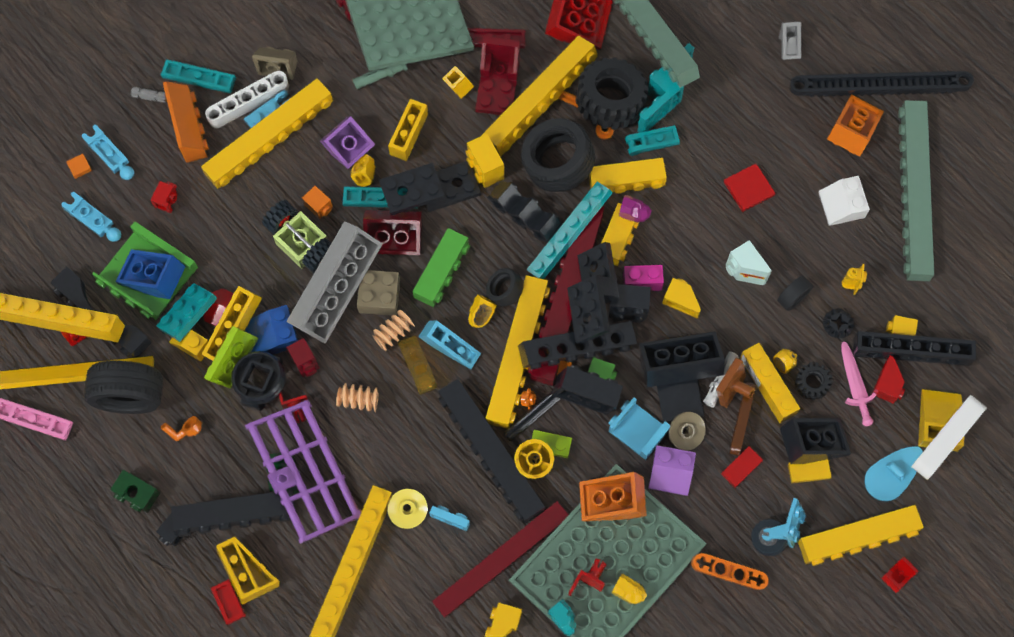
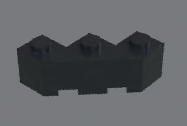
[487,181,562,243]

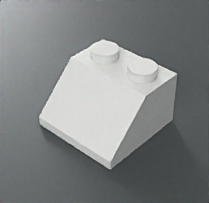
[818,176,870,226]

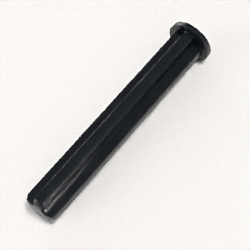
[504,391,560,441]

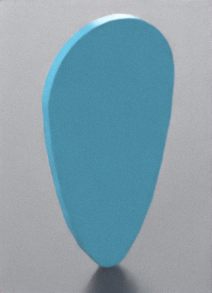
[864,446,923,501]

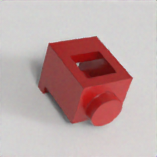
[150,181,177,213]

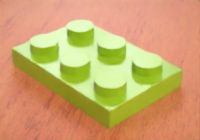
[204,326,258,389]

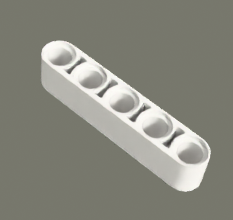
[205,71,289,128]
[911,395,987,480]

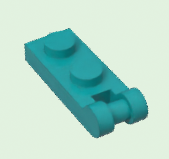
[625,125,680,156]

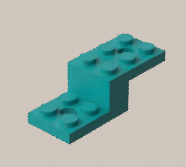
[637,43,694,133]

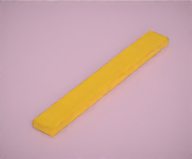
[0,356,154,389]

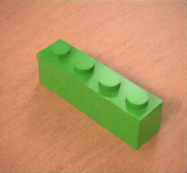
[413,228,470,307]

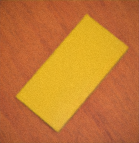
[788,459,831,483]

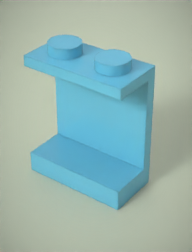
[608,397,670,460]

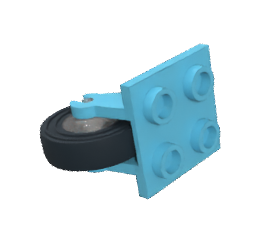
[751,498,806,556]

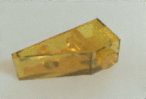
[397,335,437,395]

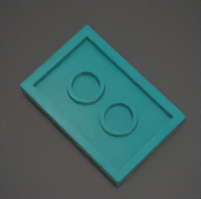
[156,283,217,342]

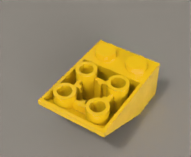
[918,389,964,452]

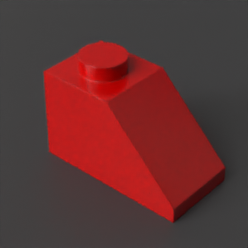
[872,355,905,404]

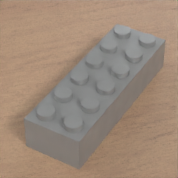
[286,221,382,344]

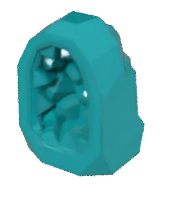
[547,599,577,636]

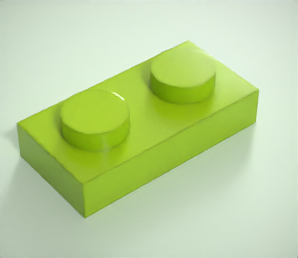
[532,430,572,458]

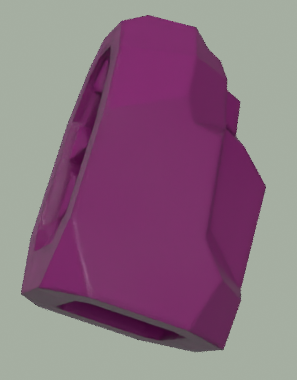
[619,195,652,223]

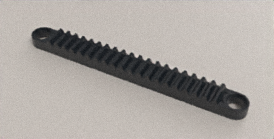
[789,71,974,97]

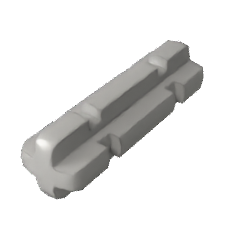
[131,87,167,103]

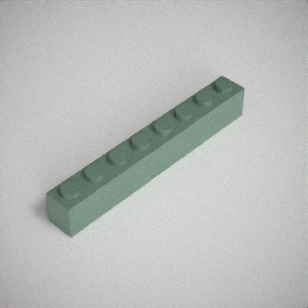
[613,0,700,88]

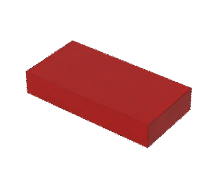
[721,447,763,488]
[211,579,246,625]

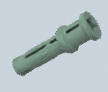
[352,64,408,90]

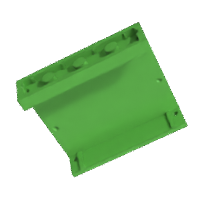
[92,221,198,320]

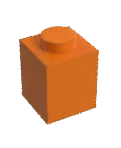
[302,186,333,219]

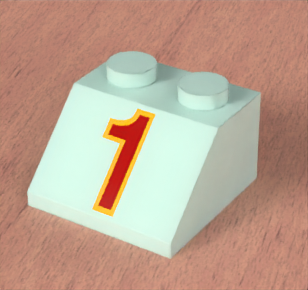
[726,240,772,285]

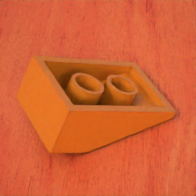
[827,94,884,156]
[579,472,647,521]

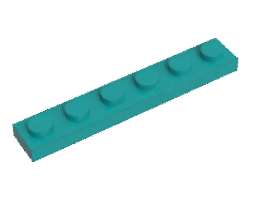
[526,182,613,279]

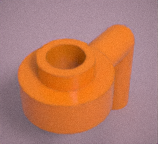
[161,416,202,441]

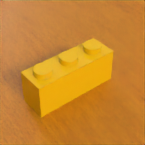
[388,99,428,161]
[601,203,640,266]

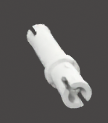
[703,352,739,407]

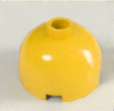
[514,439,554,479]

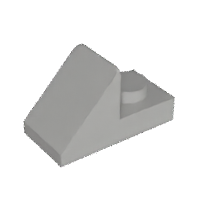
[779,21,801,60]

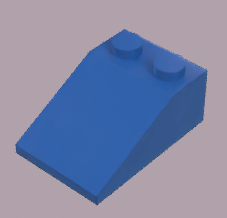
[115,249,186,299]
[245,305,298,355]

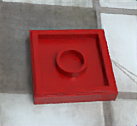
[724,164,775,212]

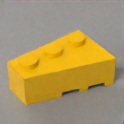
[216,537,279,605]

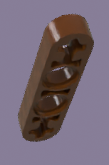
[729,382,756,456]

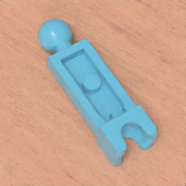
[82,125,134,180]
[61,192,121,242]

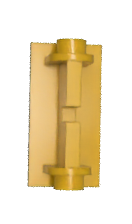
[842,264,867,295]

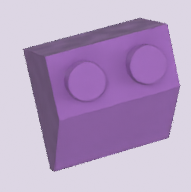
[320,116,375,169]
[649,446,696,496]

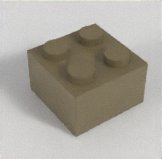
[357,270,400,316]

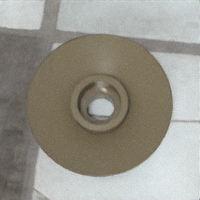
[669,412,705,451]

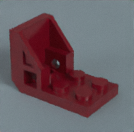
[475,36,520,115]

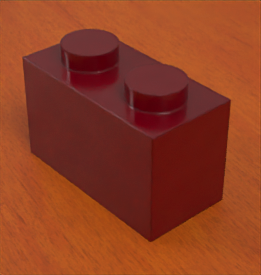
[287,338,319,378]

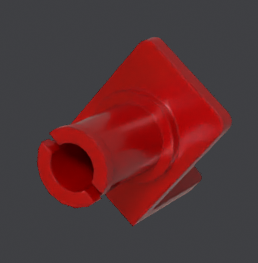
[279,392,308,423]
[568,559,607,596]

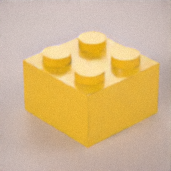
[466,134,504,188]

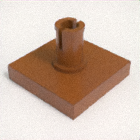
[716,358,755,408]

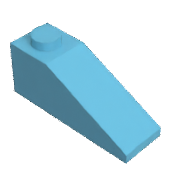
[419,320,481,369]

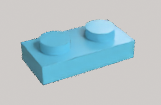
[429,505,470,531]

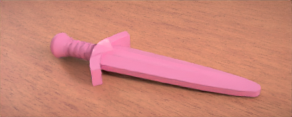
[841,342,877,426]

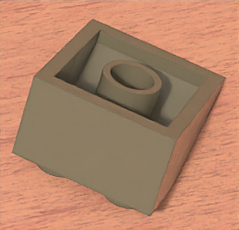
[252,47,298,80]

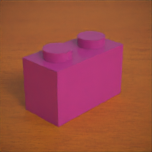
[623,265,664,291]

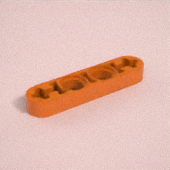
[691,553,768,590]

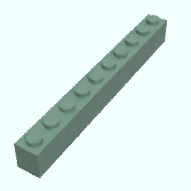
[898,100,934,281]

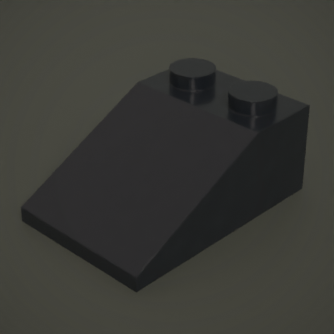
[780,418,851,464]

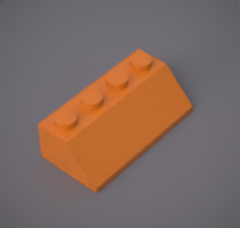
[163,82,209,163]

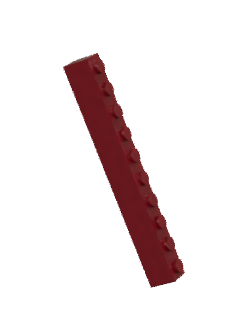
[528,206,605,386]

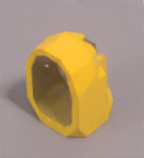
[468,294,497,328]
[772,349,798,374]

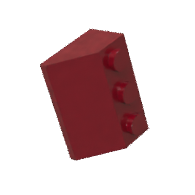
[363,210,422,255]

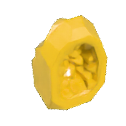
[351,154,375,187]
[612,574,647,604]

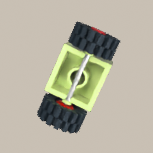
[262,200,331,274]

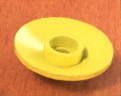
[388,489,427,529]

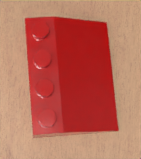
[545,0,613,49]

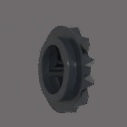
[823,308,854,338]

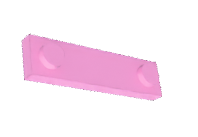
[0,398,74,441]

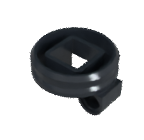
[231,351,286,411]

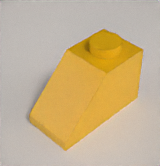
[662,278,701,318]
[169,330,208,362]

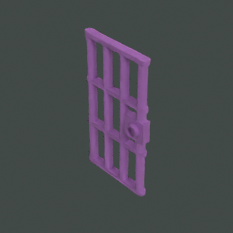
[245,400,362,544]

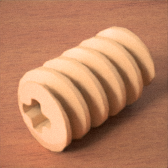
[372,310,415,351]
[336,383,379,412]

